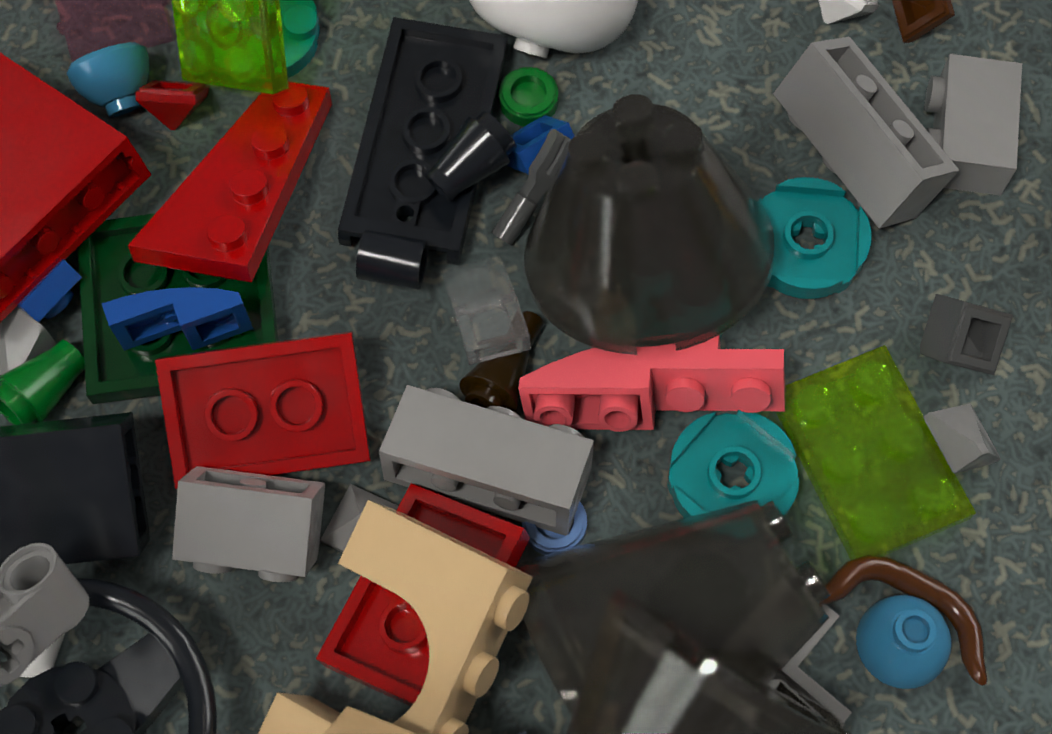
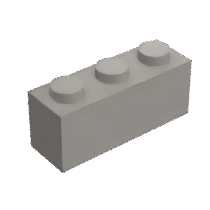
[773,36,959,229]
[379,385,594,536]

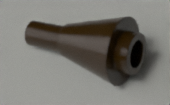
[459,311,544,413]

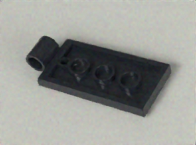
[338,17,508,290]

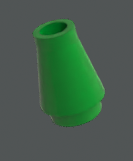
[0,339,85,425]

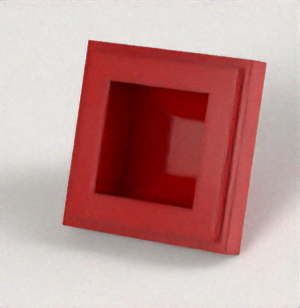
[135,80,209,130]

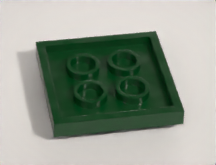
[78,213,278,404]

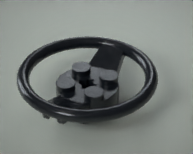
[0,578,217,734]

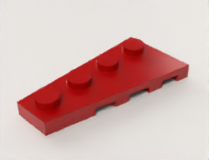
[128,79,332,283]

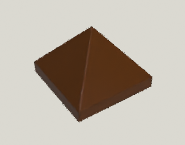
[892,0,955,43]

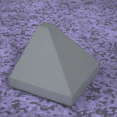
[923,403,1001,474]

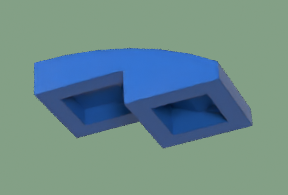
[102,287,253,351]

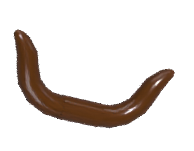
[813,555,988,686]

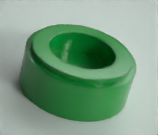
[499,67,558,127]

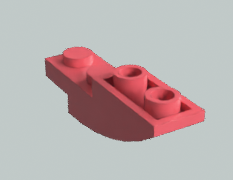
[518,330,785,432]

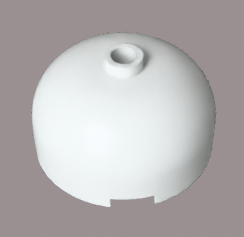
[469,0,638,58]

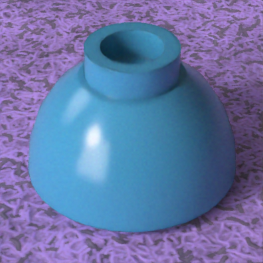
[66,42,150,118]
[856,595,952,689]

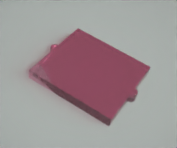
[55,0,174,62]

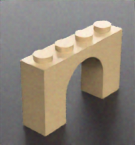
[258,500,533,734]

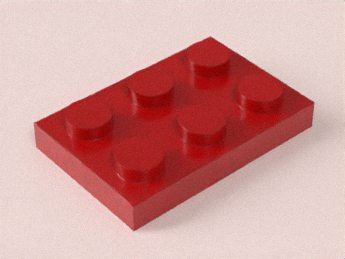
[155,331,371,489]
[316,483,530,707]

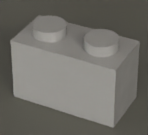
[925,54,1022,196]
[172,466,325,582]

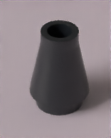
[425,111,517,202]

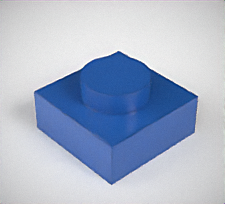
[507,115,578,174]
[18,259,82,322]

